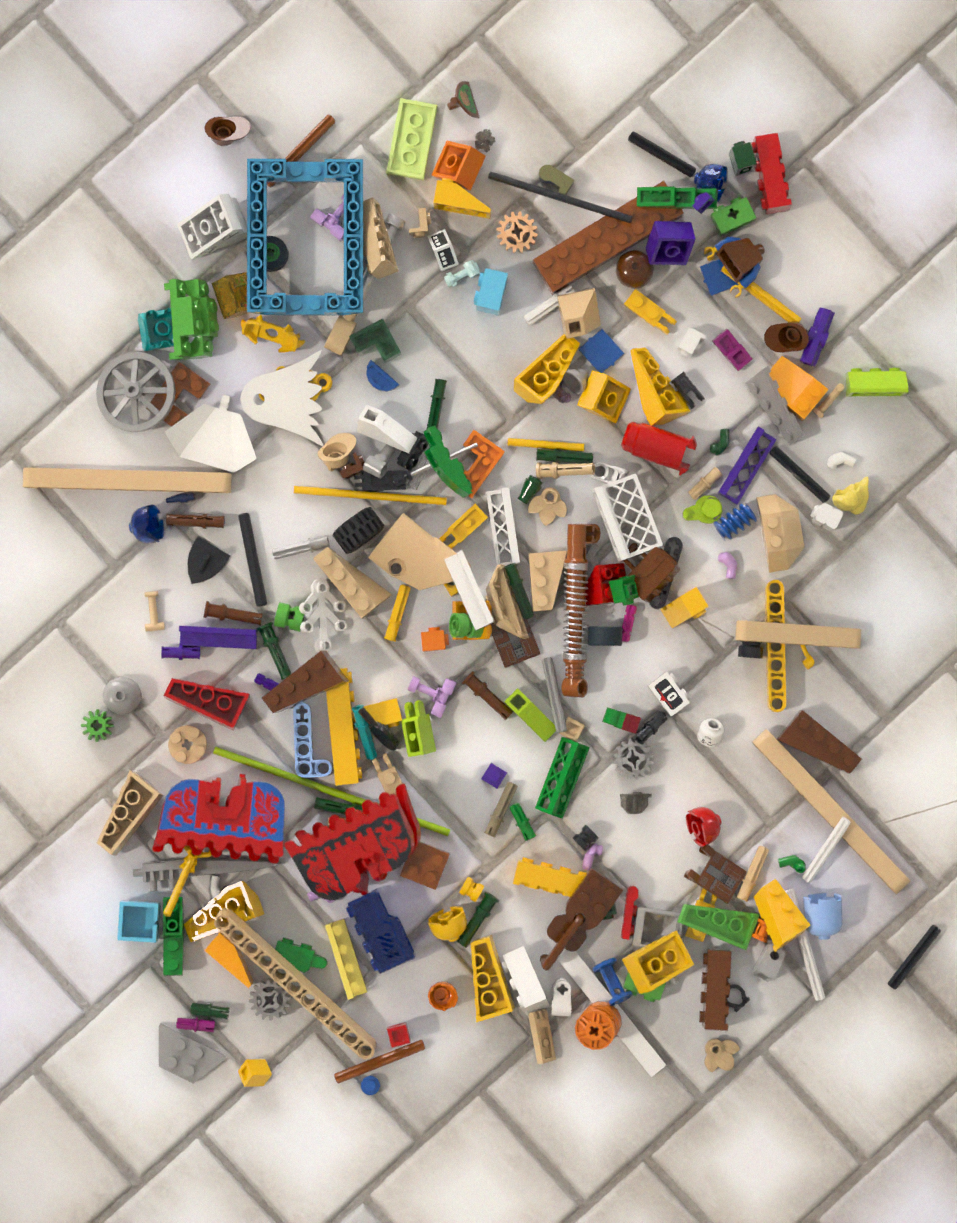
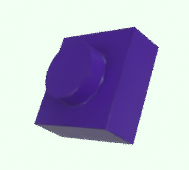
[692,192,715,214]
[481,763,507,789]

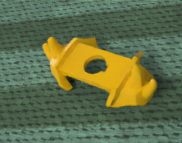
[241,315,305,353]

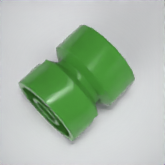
[274,602,306,632]
[449,613,484,638]

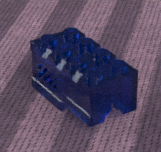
[346,888,416,974]

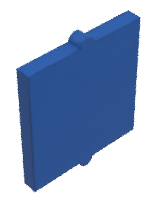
[700,259,739,296]
[579,329,624,373]

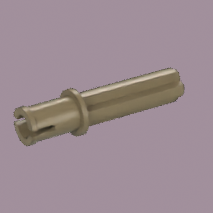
[484,782,518,838]

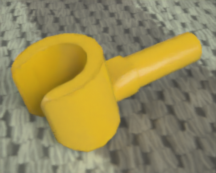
[800,645,815,669]

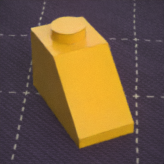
[364,698,403,728]

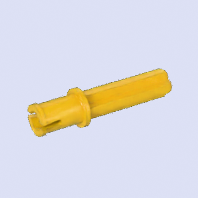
[384,585,411,642]

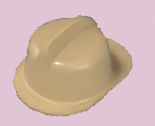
[318,433,356,472]

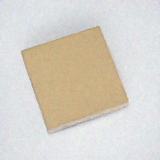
[559,717,585,742]

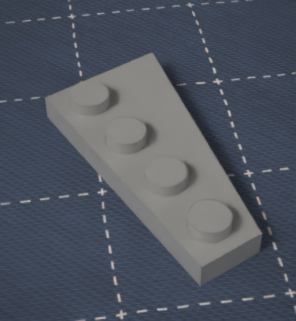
[745,366,804,445]

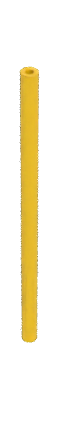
[294,486,447,505]

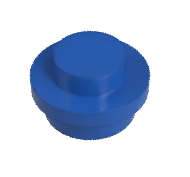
[361,1076,380,1095]

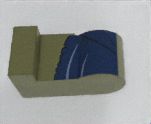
[539,165,574,195]

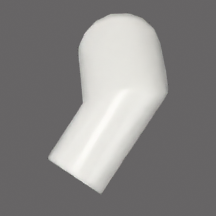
[827,452,856,469]
[208,875,221,899]

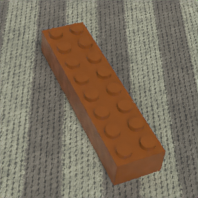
[533,181,684,295]

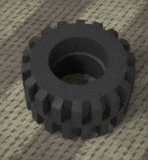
[332,507,385,554]

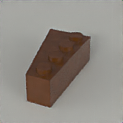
[777,710,862,774]
[699,949,731,1031]

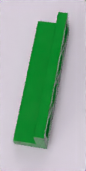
[535,737,590,819]

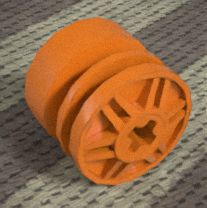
[575,1001,622,1050]

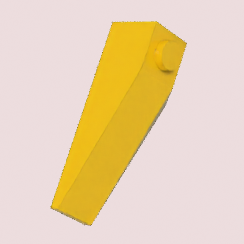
[514,334,580,404]
[630,347,690,426]
[184,881,265,942]

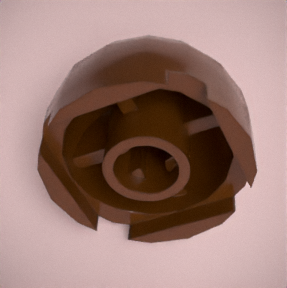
[615,250,654,289]

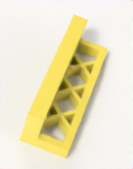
[325,919,367,1000]

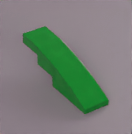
[637,186,718,209]

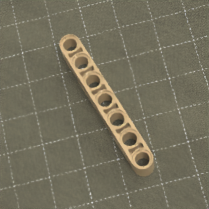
[735,621,861,648]

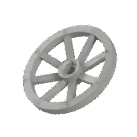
[96,352,176,432]

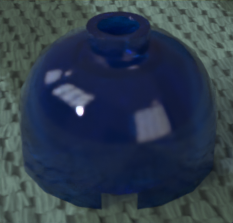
[694,163,728,202]
[129,504,164,544]

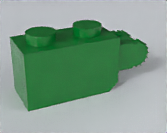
[275,937,328,973]

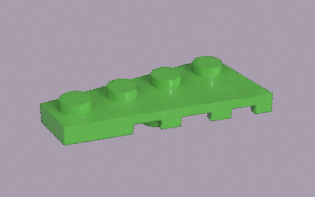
[677,904,760,950]

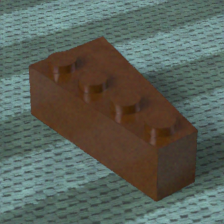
[262,651,349,713]

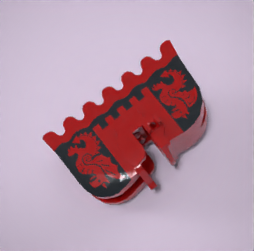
[284,783,421,900]

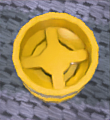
[459,877,484,902]

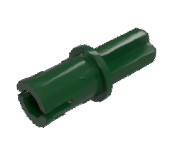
[190,1003,230,1020]

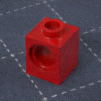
[387,1022,411,1048]

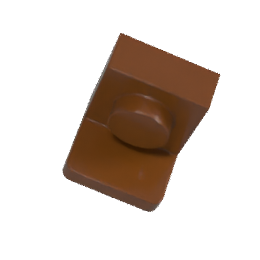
[340,452,365,480]

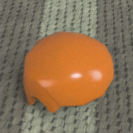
[428,981,458,1011]

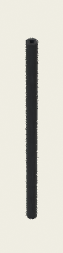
[488,171,633,224]

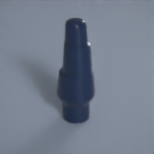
[166,492,195,503]

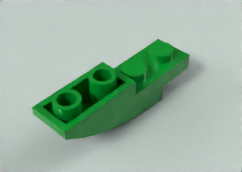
[423,425,472,498]
[163,897,184,976]

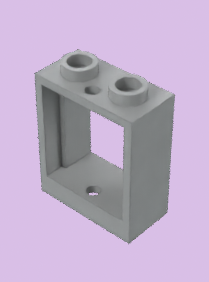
[632,906,686,947]

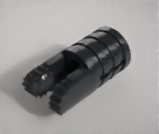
[671,372,705,409]

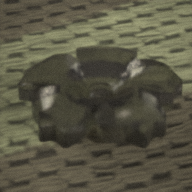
[475,129,495,153]

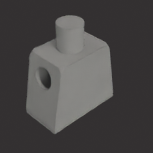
[751,943,786,982]

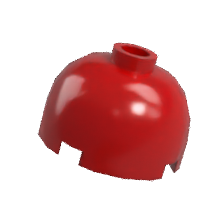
[685,807,722,847]

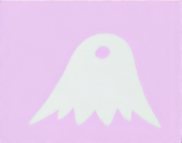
[241,350,324,446]

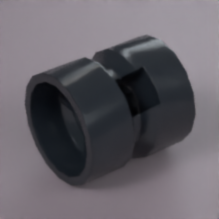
[738,641,763,659]

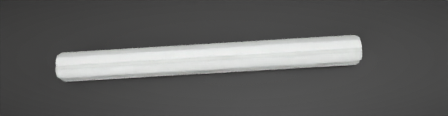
[785,889,825,1001]

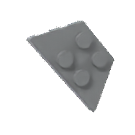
[159,1023,227,1083]

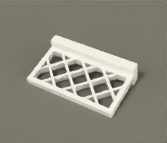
[592,473,663,562]

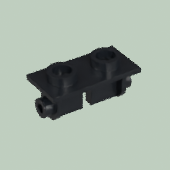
[397,431,428,472]

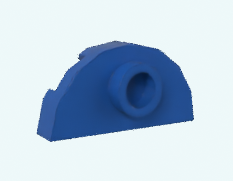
[366,360,400,392]

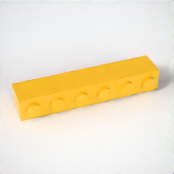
[326,668,362,785]

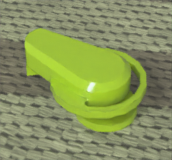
[682,495,722,524]

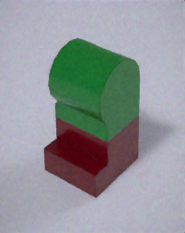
[602,707,641,734]

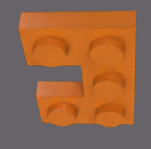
[463,430,505,499]

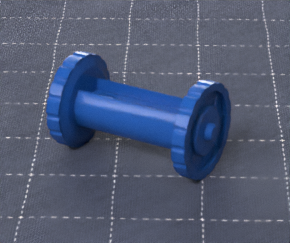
[592,958,633,1006]

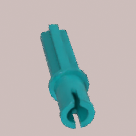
[352,705,377,760]

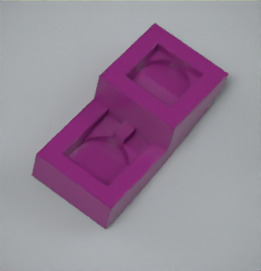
[712,329,753,371]

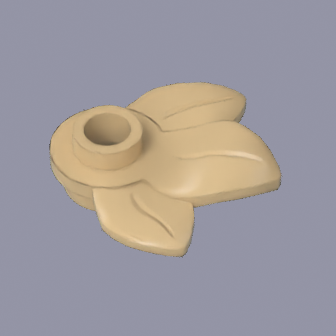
[528,487,567,526]
[704,1039,740,1072]

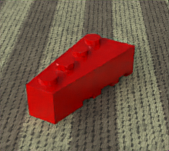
[163,678,250,731]

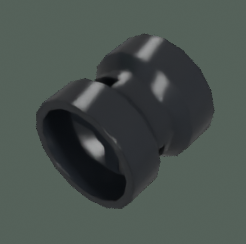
[573,825,599,851]

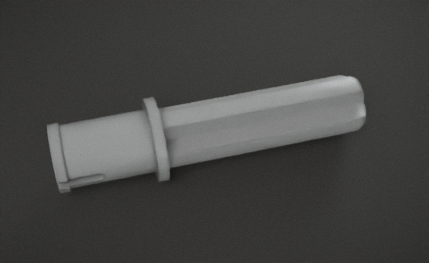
[272,535,330,559]

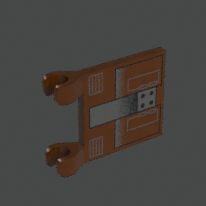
[491,618,540,668]
[684,845,747,904]

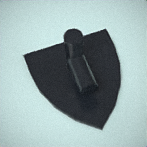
[187,536,230,584]

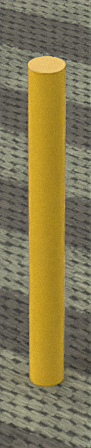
[507,438,584,451]

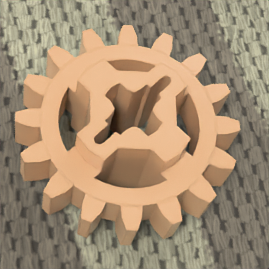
[496,211,538,254]

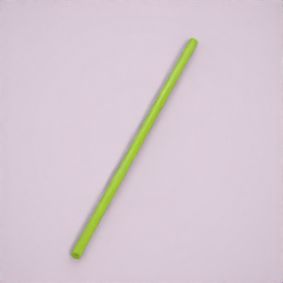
[213,746,451,836]

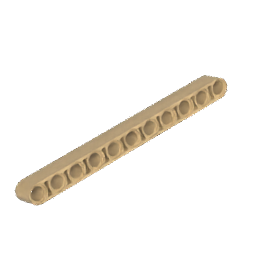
[23,468,232,493]
[752,729,910,895]
[214,908,377,1060]

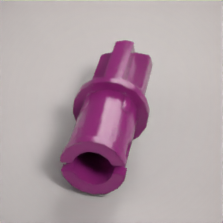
[176,1017,215,1033]

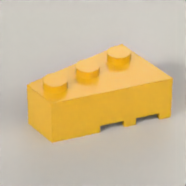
[660,587,709,628]
[754,879,811,952]

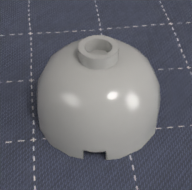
[103,677,142,715]

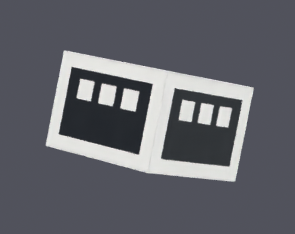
[427,229,459,272]

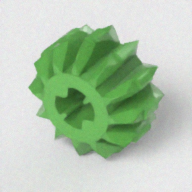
[81,709,114,742]

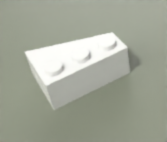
[502,946,550,1014]

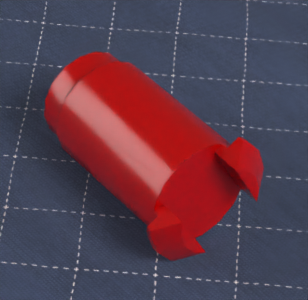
[621,421,697,476]

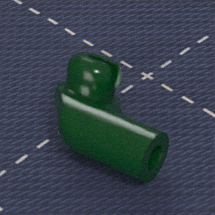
[710,429,730,456]

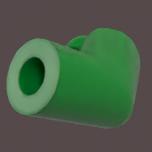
[778,855,806,873]

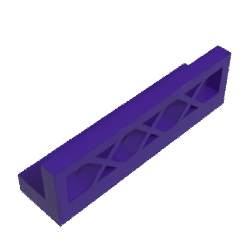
[718,426,777,505]
[179,626,258,649]

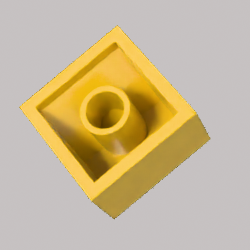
[577,370,631,423]

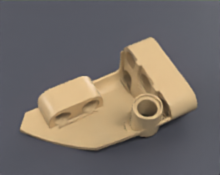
[368,513,471,590]

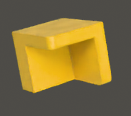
[238,1059,272,1087]

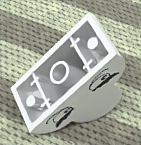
[177,193,247,259]

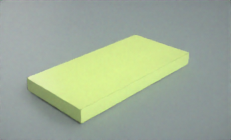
[386,98,438,181]

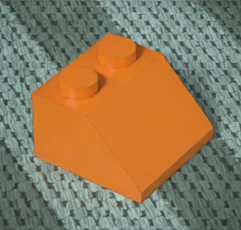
[432,141,486,191]

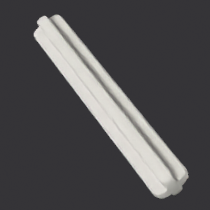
[803,817,851,883]

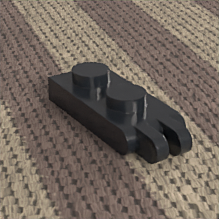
[354,470,406,491]

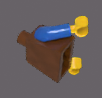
[704,237,765,298]

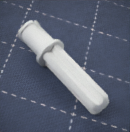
[524,284,575,325]

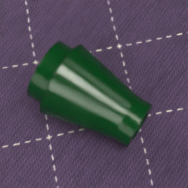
[518,475,543,504]

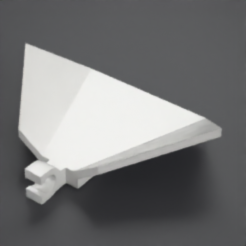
[165,395,257,473]

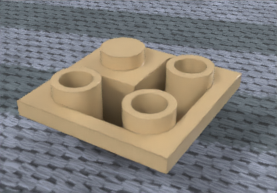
[557,288,601,338]

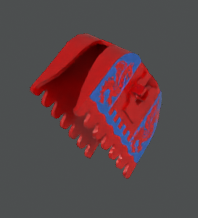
[152,774,285,864]

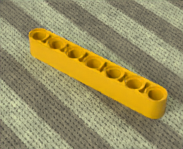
[765,580,786,712]

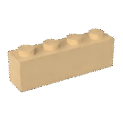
[363,197,399,279]
[313,547,392,619]

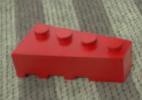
[751,133,792,215]

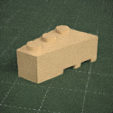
[529,551,567,612]

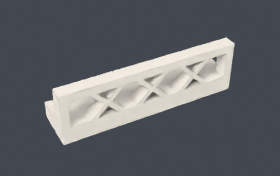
[486,487,520,565]
[444,551,494,631]

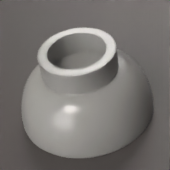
[562,368,588,394]

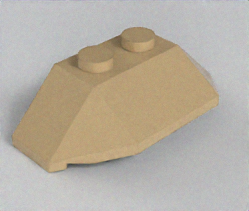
[756,494,805,573]
[486,564,529,639]

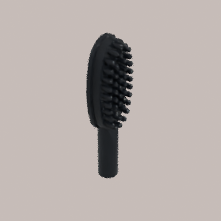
[358,707,398,751]

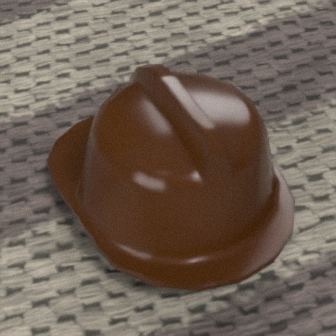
[204,116,251,146]
[764,321,809,353]

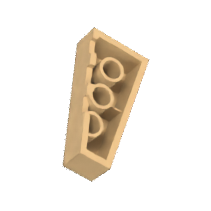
[97,770,164,856]

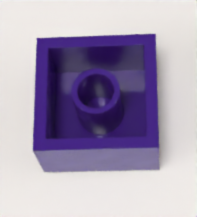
[646,221,696,265]

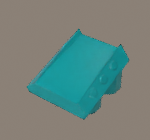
[137,308,174,351]

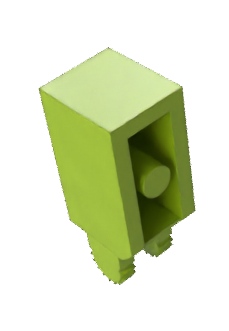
[402,700,436,757]

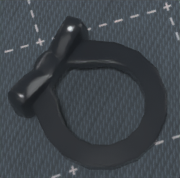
[727,984,750,1012]

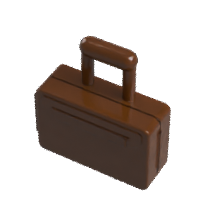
[623,543,680,603]

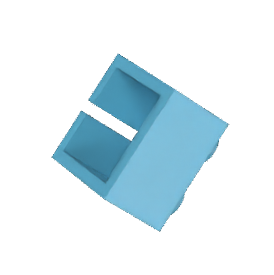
[473,268,508,316]
[117,900,161,943]

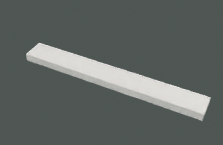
[558,949,666,1077]

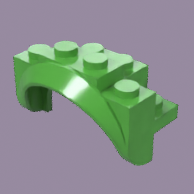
[164,279,219,360]

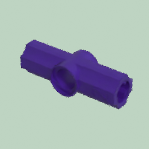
[799,307,835,367]

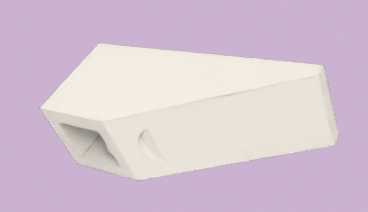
[357,405,417,453]

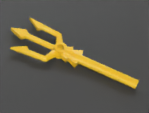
[163,846,211,917]

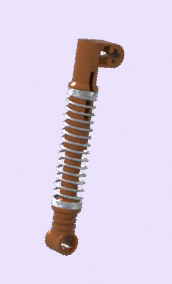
[561,523,601,698]

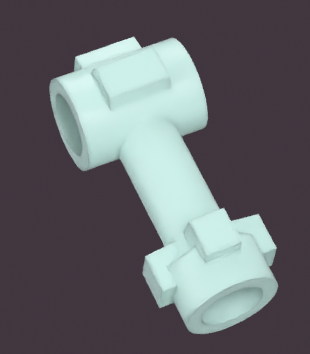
[444,260,480,287]

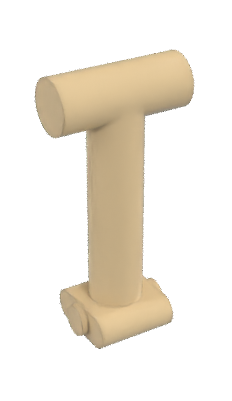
[813,383,844,418]
[145,591,165,632]

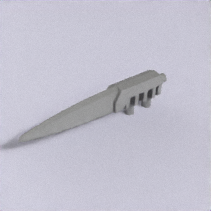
[133,858,278,891]

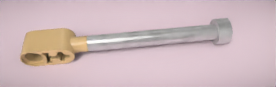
[324,214,406,356]

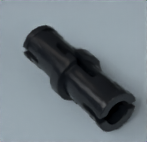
[634,711,668,745]

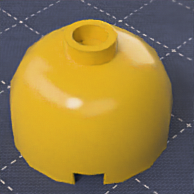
[428,906,467,942]

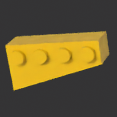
[513,857,587,897]
[471,935,515,1022]

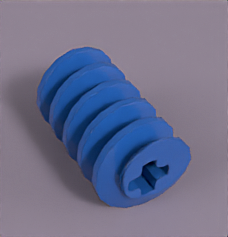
[713,503,757,541]

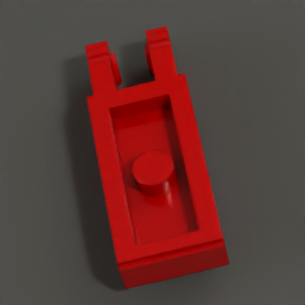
[621,886,639,940]

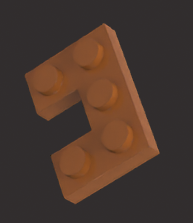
[146,362,211,427]

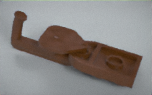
[540,867,623,971]

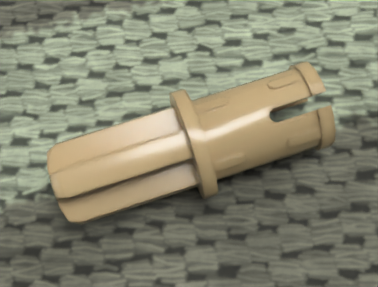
[688,467,723,500]

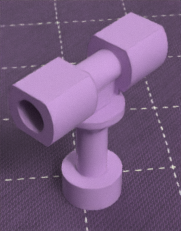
[310,194,344,242]
[407,676,457,718]

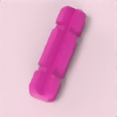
[622,604,637,642]

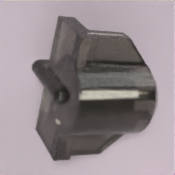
[620,792,652,814]

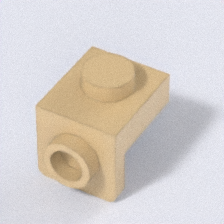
[409,208,431,238]

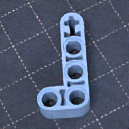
[293,702,333,778]

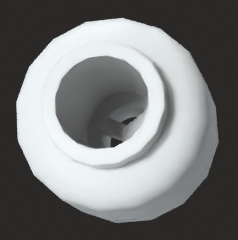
[697,719,724,747]

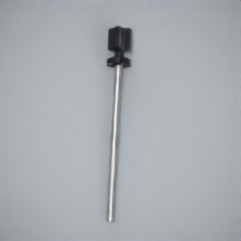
[392,443,478,487]

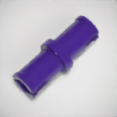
[161,645,200,660]

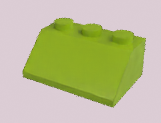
[846,368,909,397]

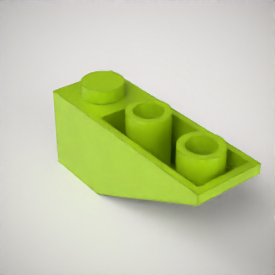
[504,688,556,742]

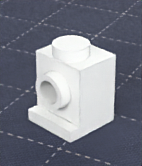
[678,327,706,359]

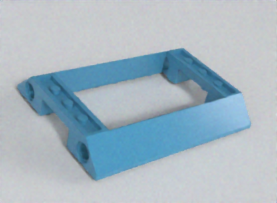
[247,159,363,316]

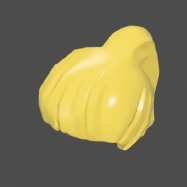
[832,477,869,515]

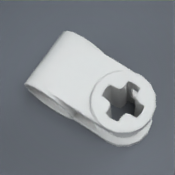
[591,462,629,487]
[551,978,571,1016]

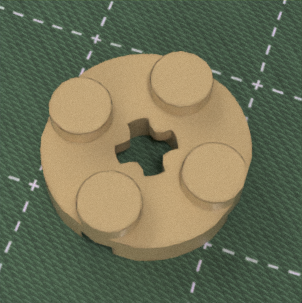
[168,725,207,764]

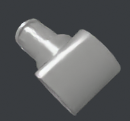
[363,444,395,479]

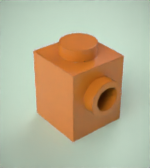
[421,627,449,652]

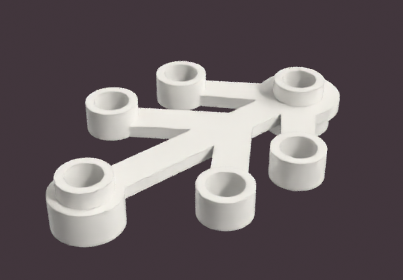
[299,579,347,652]

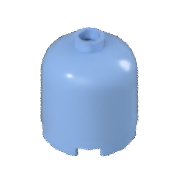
[803,893,842,940]

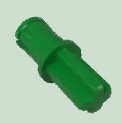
[510,803,536,841]

